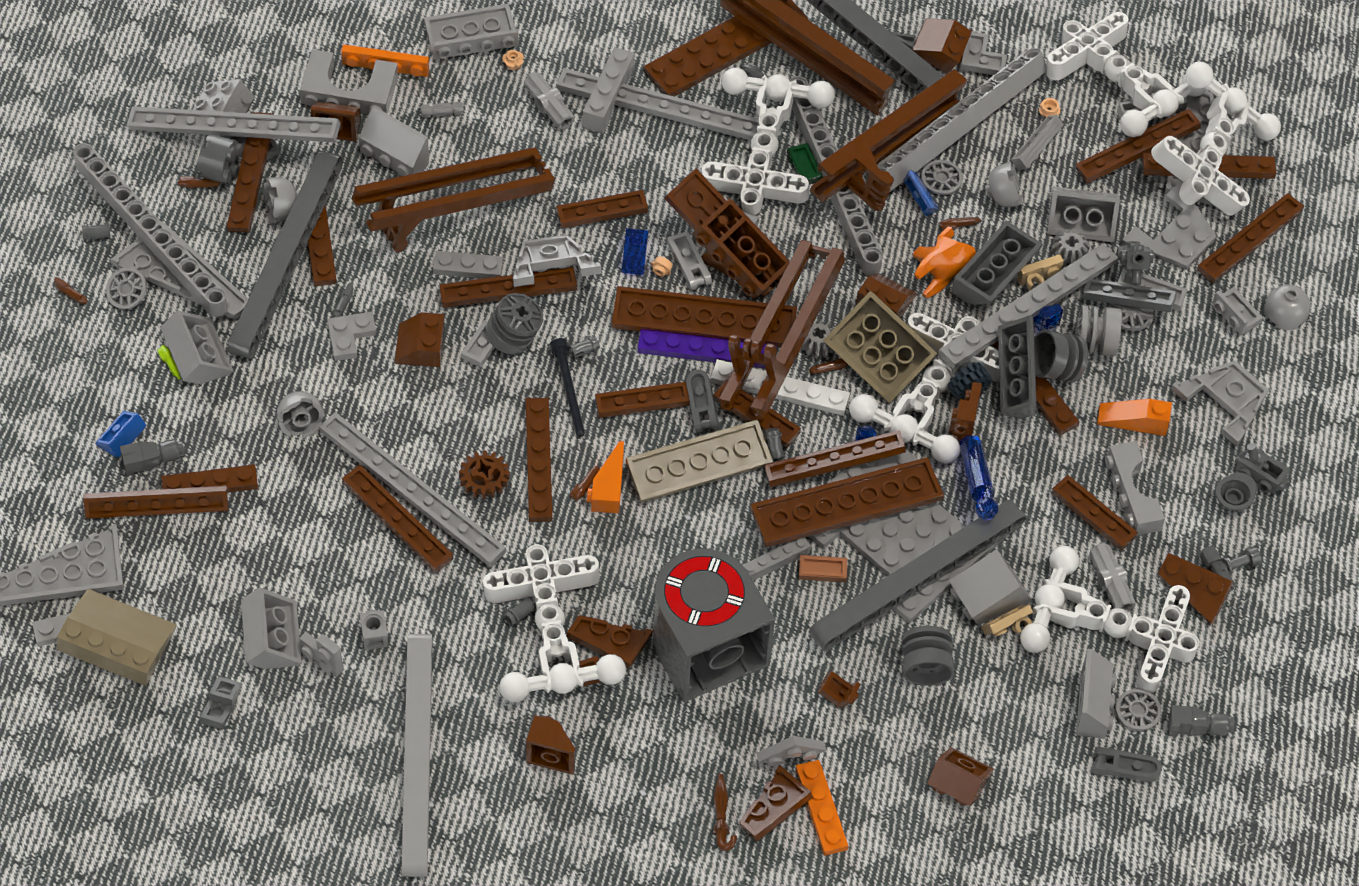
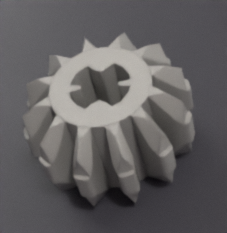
[1051,228,1090,265]
[801,320,834,359]

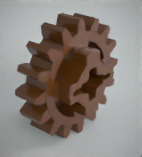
[459,450,510,499]

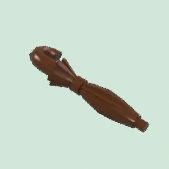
[713,774,737,851]

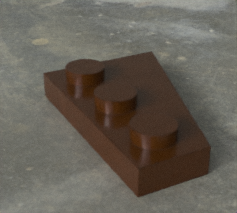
[1158,552,1233,625]
[566,615,653,669]
[739,765,813,842]

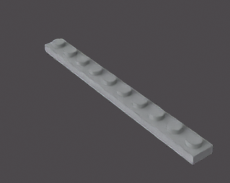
[557,68,772,144]
[127,106,340,143]
[938,243,1118,370]
[319,412,506,567]

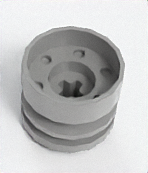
[1075,305,1122,356]

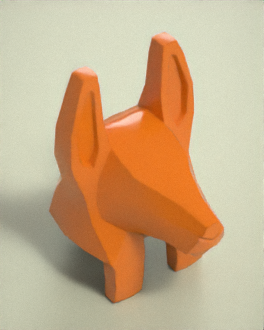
[913,226,976,298]

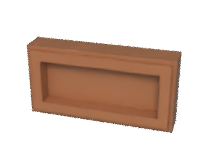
[799,555,847,583]

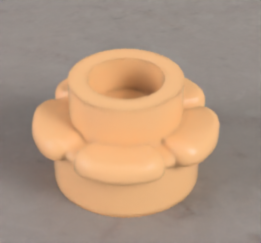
[502,50,524,70]
[1039,98,1060,117]
[651,256,673,277]

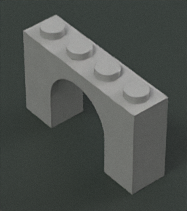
[300,49,398,114]

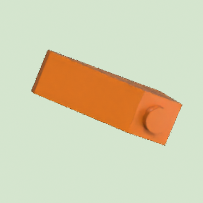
[1097,399,1172,436]
[587,441,624,513]

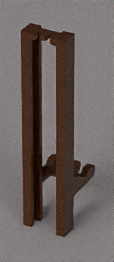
[720,0,895,116]
[810,69,967,211]
[351,147,555,253]
[719,240,845,420]

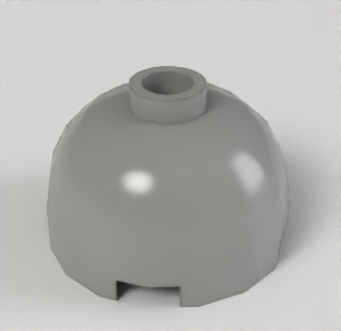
[985,162,1024,208]
[263,177,299,223]
[1264,284,1310,330]
[277,391,325,438]

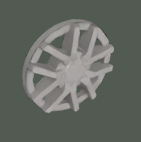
[921,160,963,197]
[106,267,148,310]
[1112,304,1154,331]
[1115,689,1161,733]

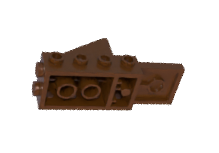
[664,168,790,299]

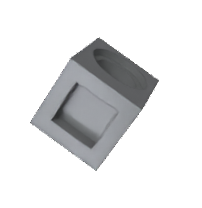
[360,610,389,650]

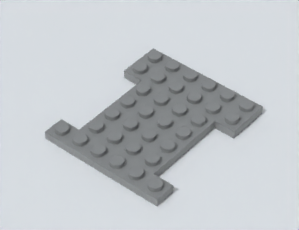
[808,450,1006,624]

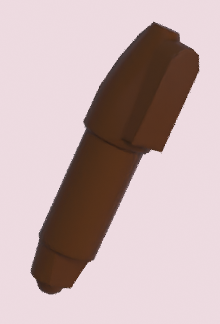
[178,176,221,188]
[939,217,981,231]
[53,277,88,305]
[809,358,848,374]
[570,466,600,501]

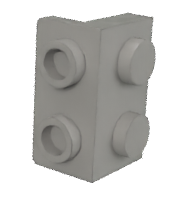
[1212,287,1263,335]

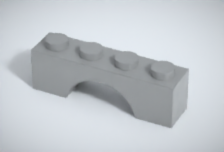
[583,47,635,134]
[1105,441,1165,536]

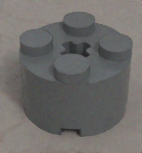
[197,134,244,184]

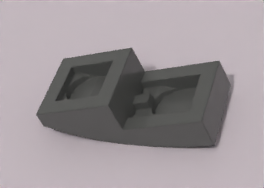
[200,676,241,730]

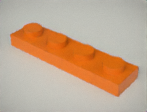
[341,44,429,77]
[795,760,848,856]

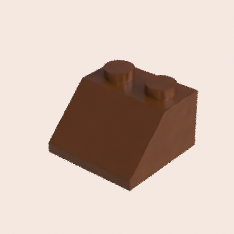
[912,18,972,74]
[311,102,361,142]
[856,273,917,319]
[394,312,445,367]
[526,715,575,775]
[927,747,994,806]

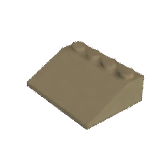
[823,291,937,403]
[57,589,177,686]

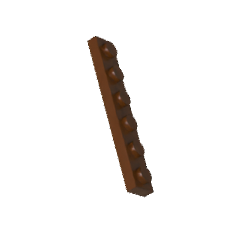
[1076,109,1201,184]
[226,112,274,233]
[1142,153,1276,179]
[1197,193,1304,284]
[439,267,577,308]
[990,340,1080,436]
[526,398,553,522]
[764,430,906,487]
[342,465,453,573]
[83,486,229,519]

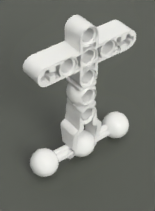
[1046,12,1207,137]
[1151,62,1281,216]
[702,67,835,215]
[849,313,1000,464]
[483,544,626,702]
[1020,545,1199,693]

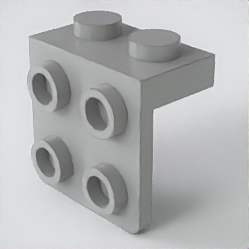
[193,79,254,113]

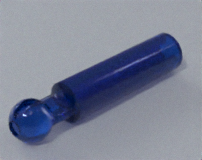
[959,436,999,520]

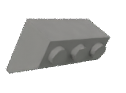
[359,107,429,176]
[1047,186,1120,242]
[160,310,234,384]
[241,588,302,669]
[1076,649,1116,739]

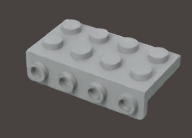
[424,4,519,59]

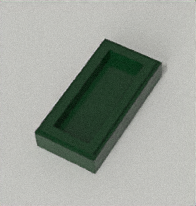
[787,143,823,185]

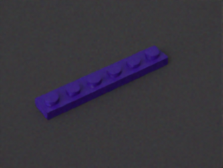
[638,329,777,369]

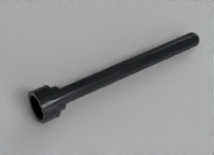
[550,338,585,437]

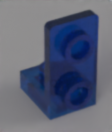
[622,228,649,275]
[1020,296,1063,332]

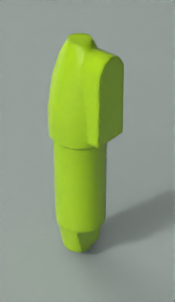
[157,345,181,380]

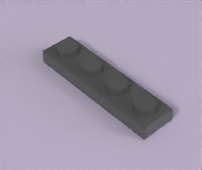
[1083,279,1177,312]

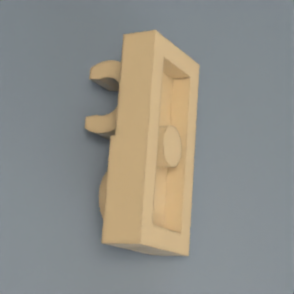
[1017,254,1064,291]
[981,605,1033,637]

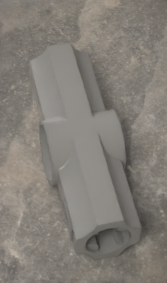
[524,72,575,130]
[1089,543,1136,612]

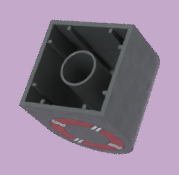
[653,549,775,702]

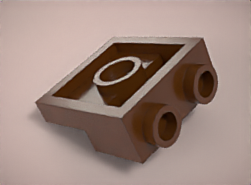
[949,382,982,446]

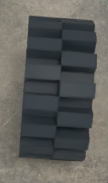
[948,362,992,402]

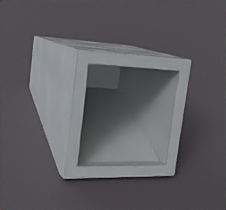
[949,549,1033,625]

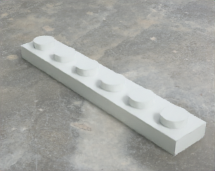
[711,359,850,416]

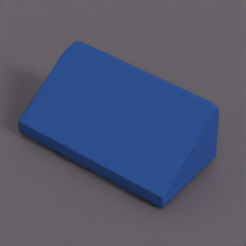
[903,170,939,216]
[95,411,146,457]

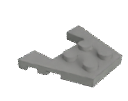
[1122,182,1217,270]
[513,235,601,287]
[1171,361,1269,446]

